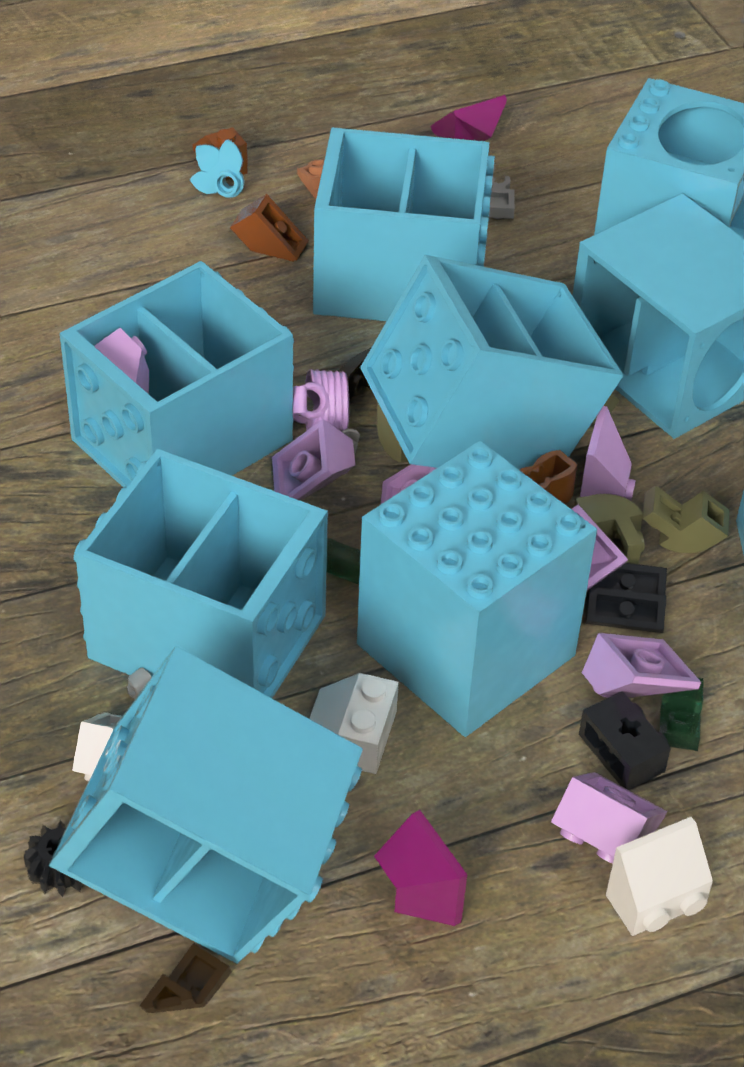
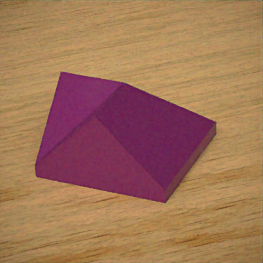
[430,95,507,141]
[374,810,467,926]

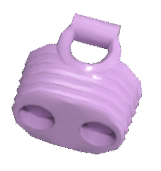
[293,369,349,432]

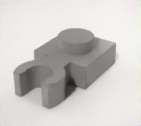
[489,176,515,219]

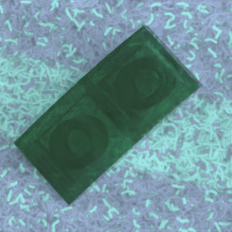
[658,677,704,751]

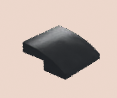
[586,563,667,633]

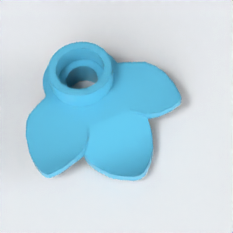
[190,139,244,198]

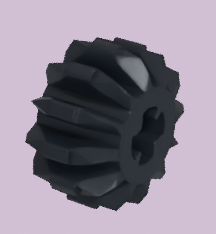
[24,820,83,897]

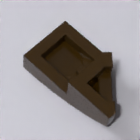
[140,943,232,1013]

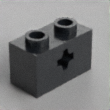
[579,691,671,790]

